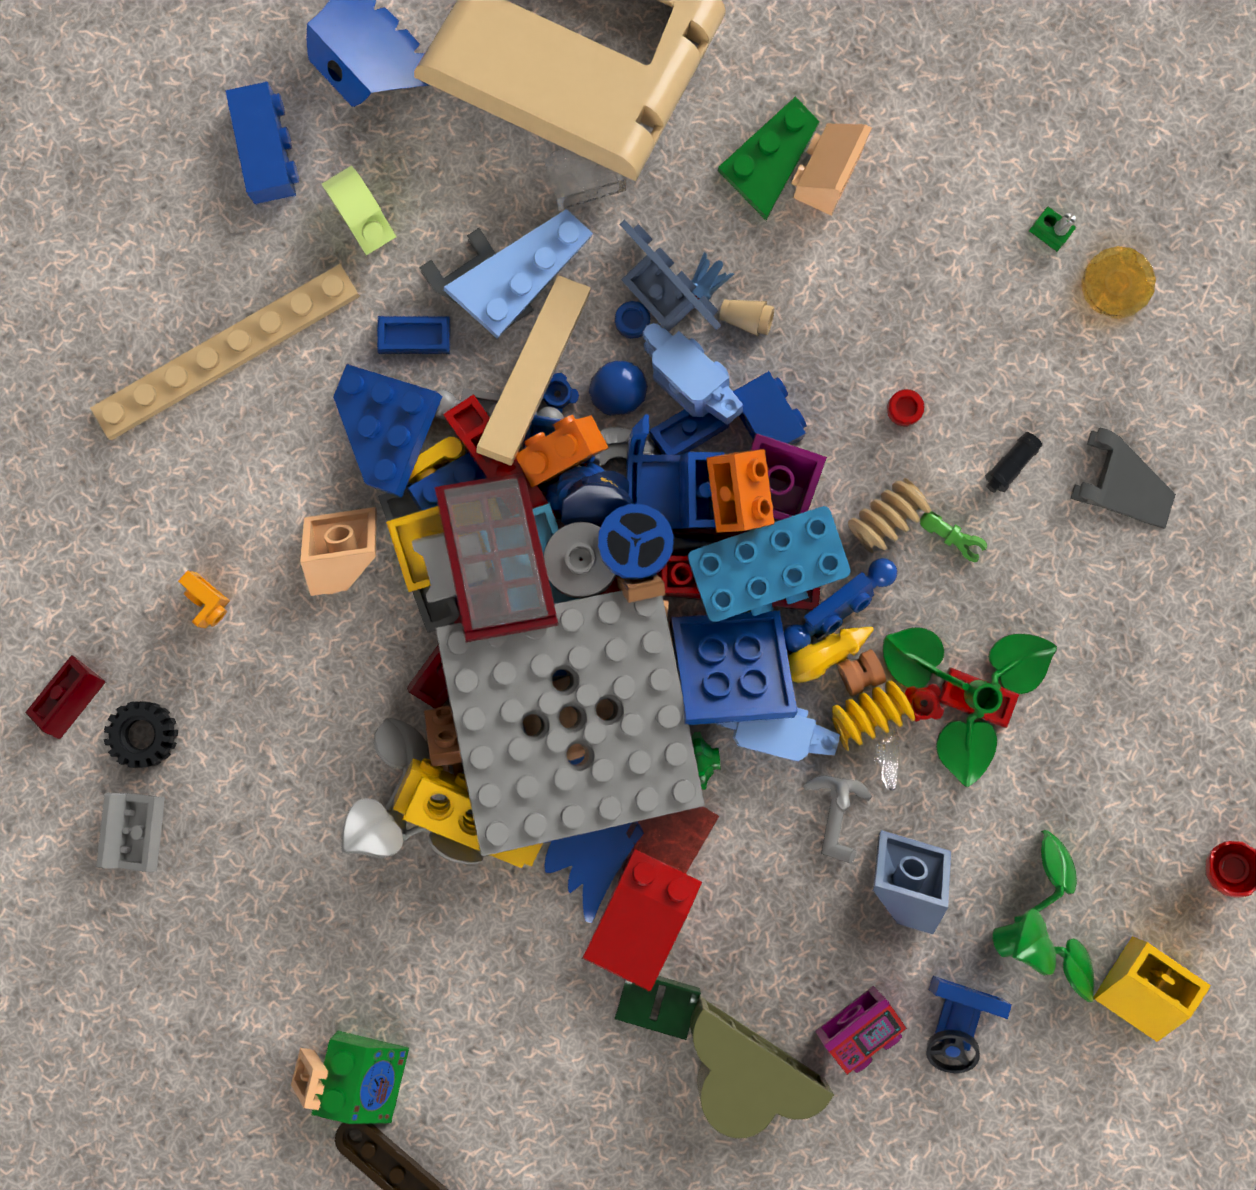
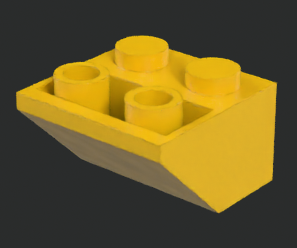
[1093,936,1211,1042]

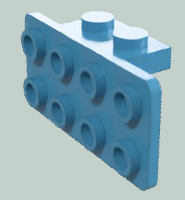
[688,506,851,622]

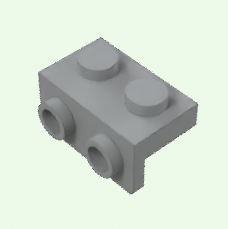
[96,793,165,872]

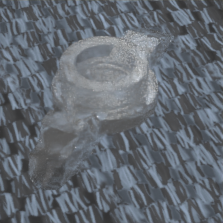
[874,722,899,791]

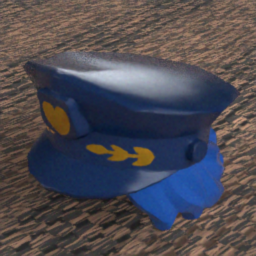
[546,462,633,527]

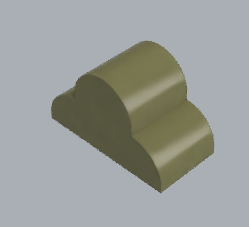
[690,996,834,1138]

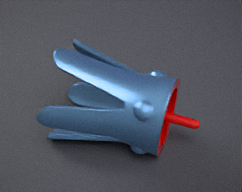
[691,252,734,300]

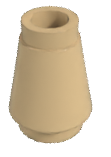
[719,299,775,337]

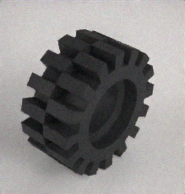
[104,701,178,768]

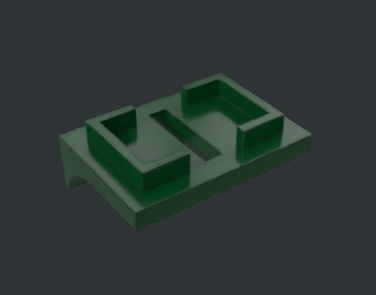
[615,976,701,1040]

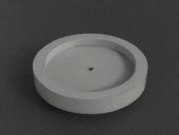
[543,522,616,598]

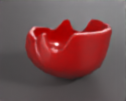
[1205,841,1256,898]

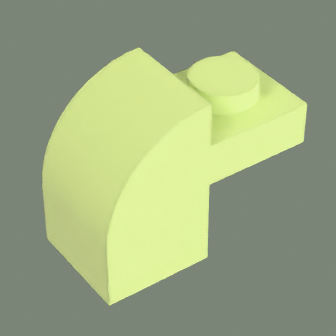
[321,165,397,256]

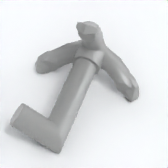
[803,775,872,864]

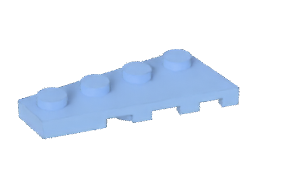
[444,209,593,339]

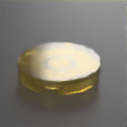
[1081,246,1156,319]

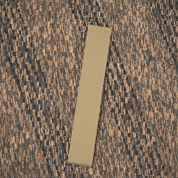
[476,275,591,466]

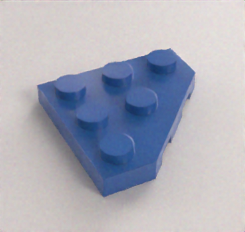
[333,364,442,498]

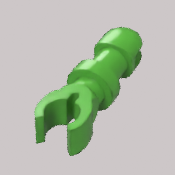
[920,511,988,562]

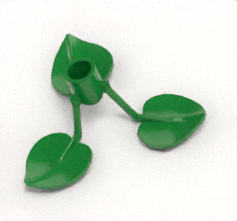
[882,627,1057,787]
[992,830,1094,1003]

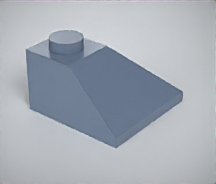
[873,830,951,934]

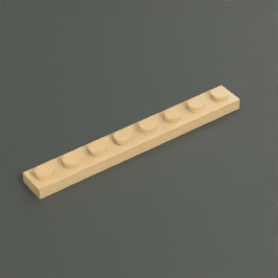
[90,264,360,440]

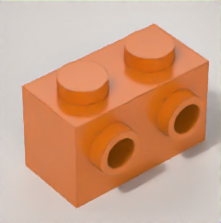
[516,415,609,488]
[706,449,774,533]

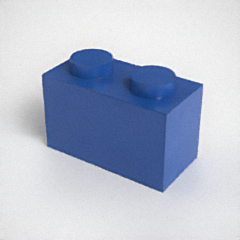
[733,371,807,445]

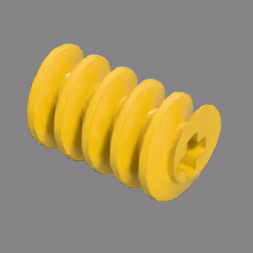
[832,681,915,751]

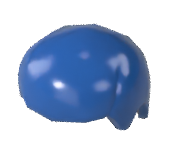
[589,361,648,416]

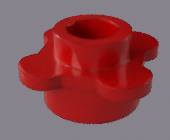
[904,684,944,722]

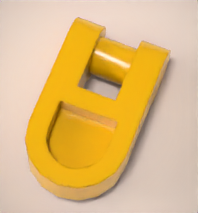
[408,437,466,483]

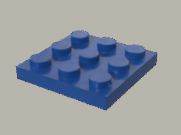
[670,611,798,725]

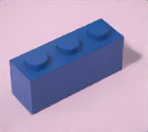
[225,81,299,204]

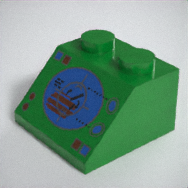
[311,1031,410,1124]

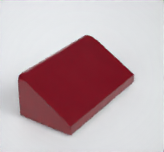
[25,655,106,739]

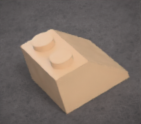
[791,123,872,216]

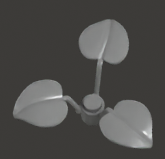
[341,718,484,864]

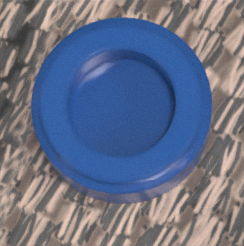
[615,301,650,339]

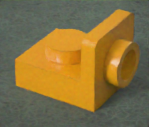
[178,570,230,628]

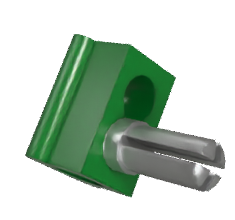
[1029,206,1077,252]

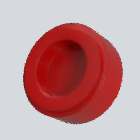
[887,389,925,427]

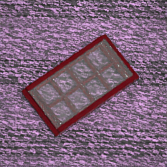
[435,472,558,642]

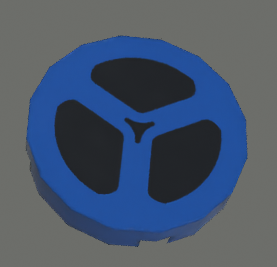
[598,504,674,580]

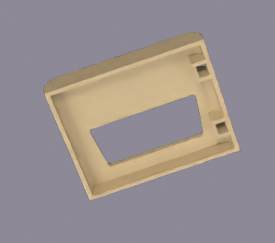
[414,0,725,181]

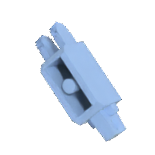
[643,322,743,425]
[713,708,840,761]

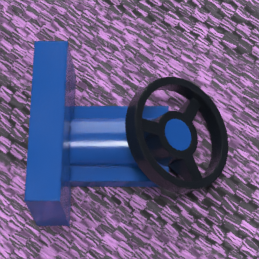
[926,976,1012,1074]

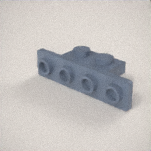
[620,219,721,332]

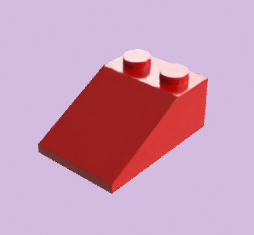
[582,849,702,992]

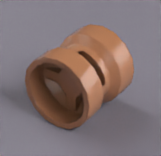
[837,649,886,697]

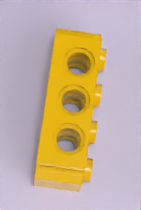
[393,758,543,868]

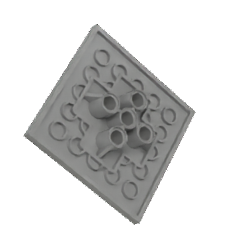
[435,591,705,857]

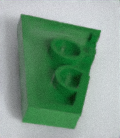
[718,96,820,221]

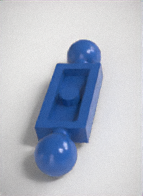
[784,558,897,653]

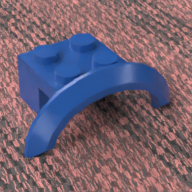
[626,414,724,529]

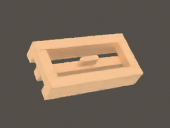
[291,1048,328,1110]

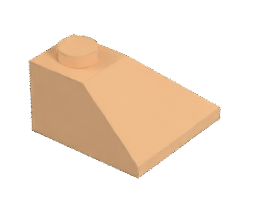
[300,507,377,596]

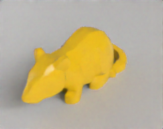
[787,627,874,683]

